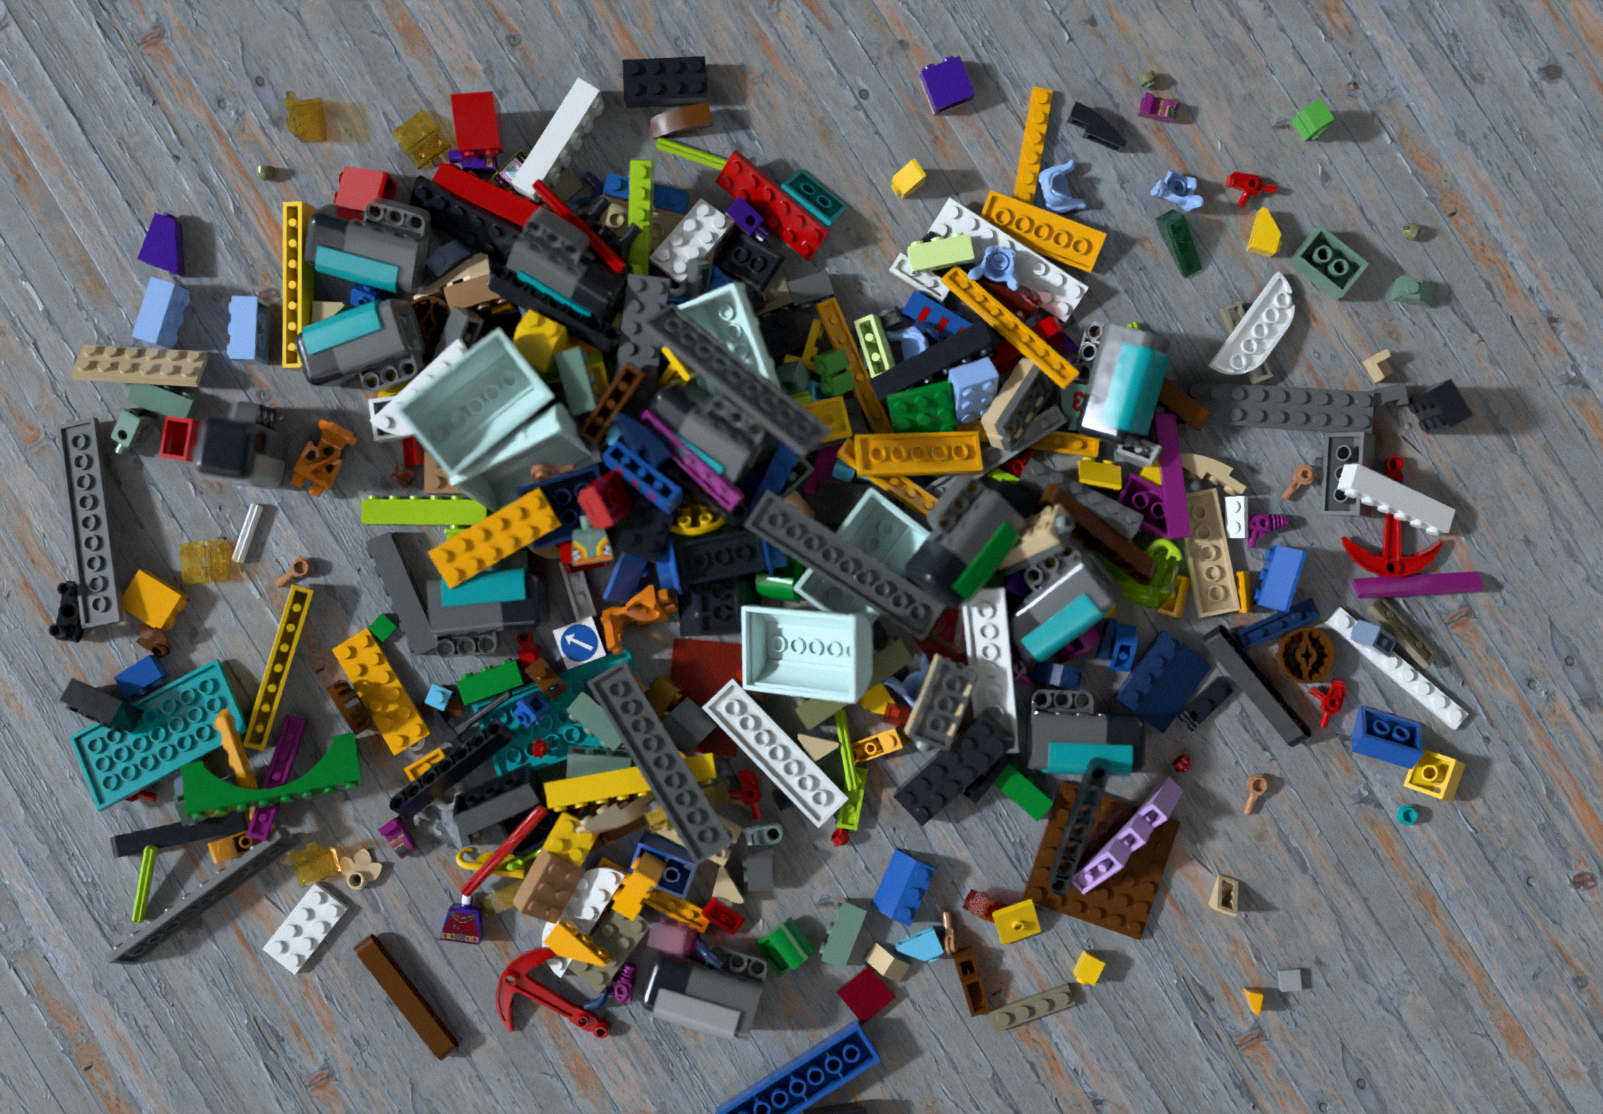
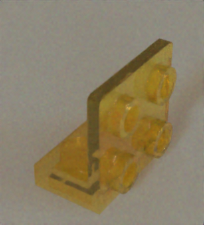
[284,91,327,143]
[391,109,452,170]
[180,539,231,585]
[280,842,341,888]

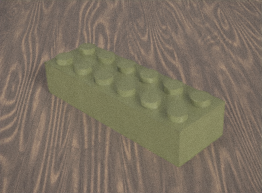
[794,636,914,730]

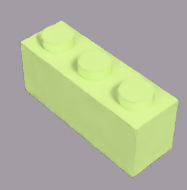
[907,232,975,275]
[854,314,895,378]

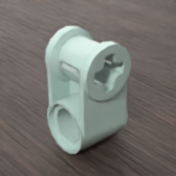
[742,823,783,850]

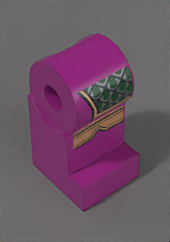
[1137,92,1180,123]
[378,816,417,859]

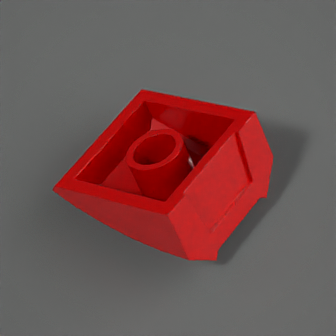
[578,470,634,529]

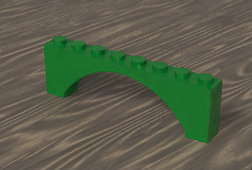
[180,732,363,821]

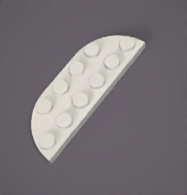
[1208,272,1295,375]
[370,337,468,435]
[542,867,627,978]

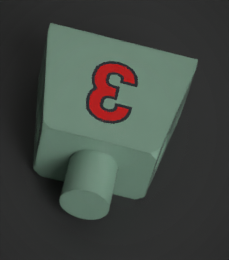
[1057,383,1088,431]
[111,408,159,456]

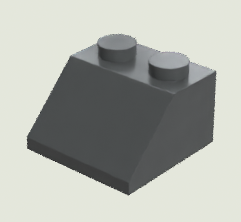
[662,697,718,757]

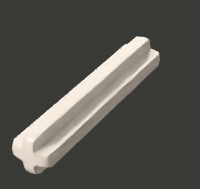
[232,504,263,563]

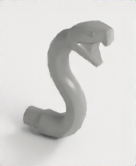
[413,782,465,826]

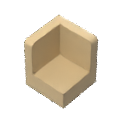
[1362,349,1393,383]

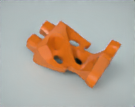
[290,419,358,498]
[601,585,678,656]

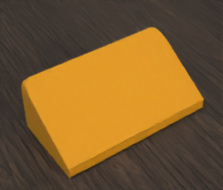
[1234,571,1253,613]
[1157,573,1191,619]

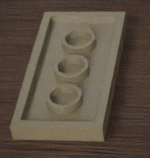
[568,909,653,994]

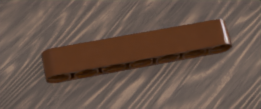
[1093,328,1212,432]
[1038,484,1158,585]
[354,934,459,1061]

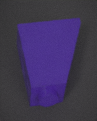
[137,212,185,277]

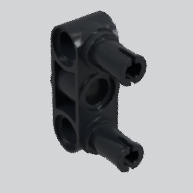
[578,195,643,261]
[49,581,84,643]

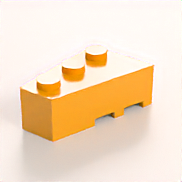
[612,851,667,921]

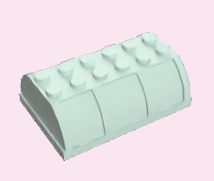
[677,282,782,415]
[394,328,554,478]
[449,403,596,513]
[793,487,930,626]
[742,605,872,703]

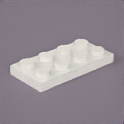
[649,198,733,286]
[263,882,349,975]

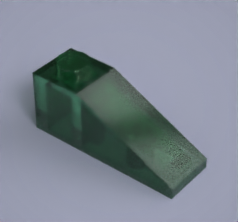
[1155,209,1203,278]

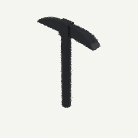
[434,690,513,749]

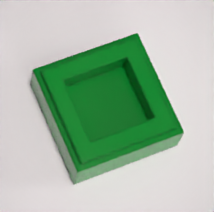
[368,613,398,642]

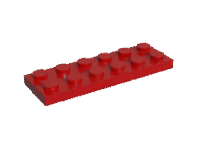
[715,150,831,262]

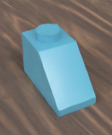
[895,926,944,962]

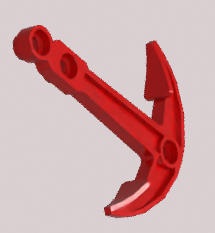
[1341,456,1443,578]
[495,947,611,1038]

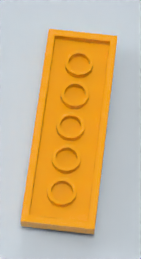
[980,189,1107,273]
[854,431,983,477]
[428,487,561,589]
[332,628,432,756]

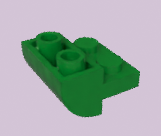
[756,557,804,603]
[755,917,815,977]

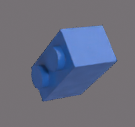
[113,654,169,699]

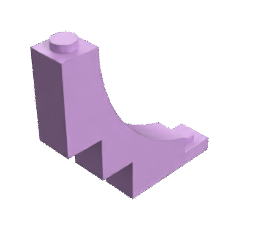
[1071,776,1184,894]

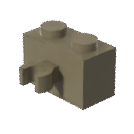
[754,279,793,319]

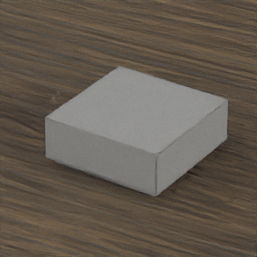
[1277,968,1302,992]

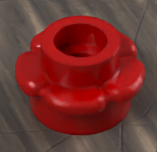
[533,738,548,759]
[1172,754,1192,773]
[831,828,850,847]

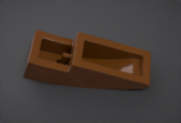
[649,102,713,140]
[952,946,991,1017]

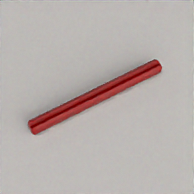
[532,179,626,273]
[461,805,548,897]

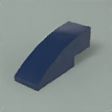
[613,413,671,470]

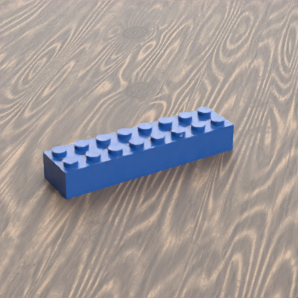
[715,1019,881,1114]

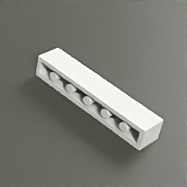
[1337,464,1455,536]

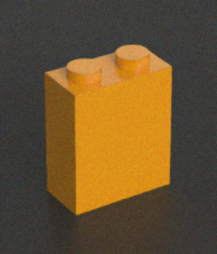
[121,570,189,631]

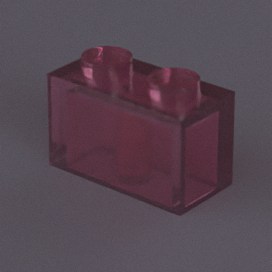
[647,917,697,956]

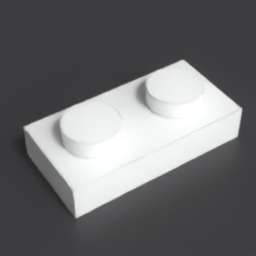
[1225,496,1248,538]

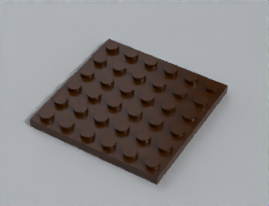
[1021,780,1180,940]

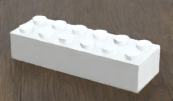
[511,77,604,205]

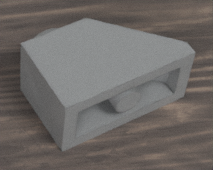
[1116,440,1162,467]

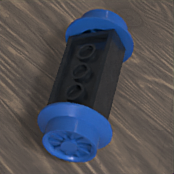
[656,530,787,595]

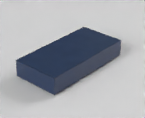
[1096,618,1117,660]

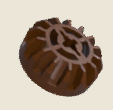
[410,296,451,353]
[1275,627,1336,684]
[326,680,372,736]

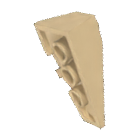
[414,253,493,300]

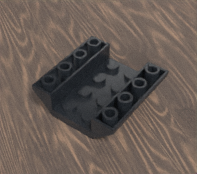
[677,572,761,636]

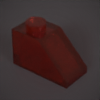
[962,889,1009,923]

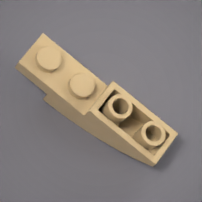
[1180,453,1246,496]
[575,790,655,834]

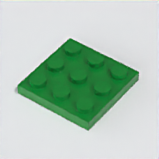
[887,380,957,433]

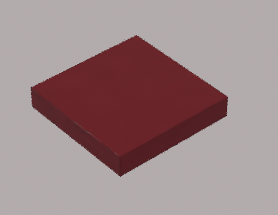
[837,965,895,1025]

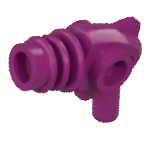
[1247,513,1288,549]
[1010,645,1034,688]
[598,962,637,1003]

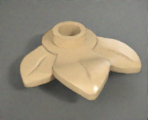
[340,848,382,890]

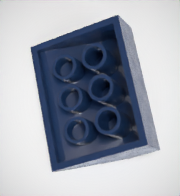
[515,464,616,550]
[1113,630,1211,734]

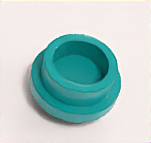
[1396,805,1418,826]

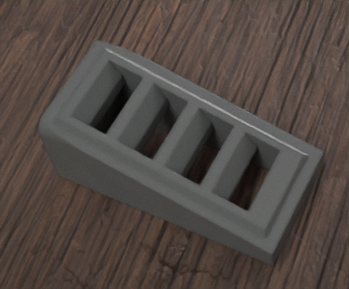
[687,258,713,301]

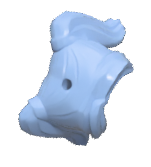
[1038,159,1087,215]
[1150,170,1204,212]
[968,245,1019,291]
[885,326,930,360]
[884,652,932,707]

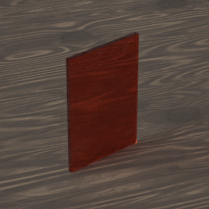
[669,638,743,757]

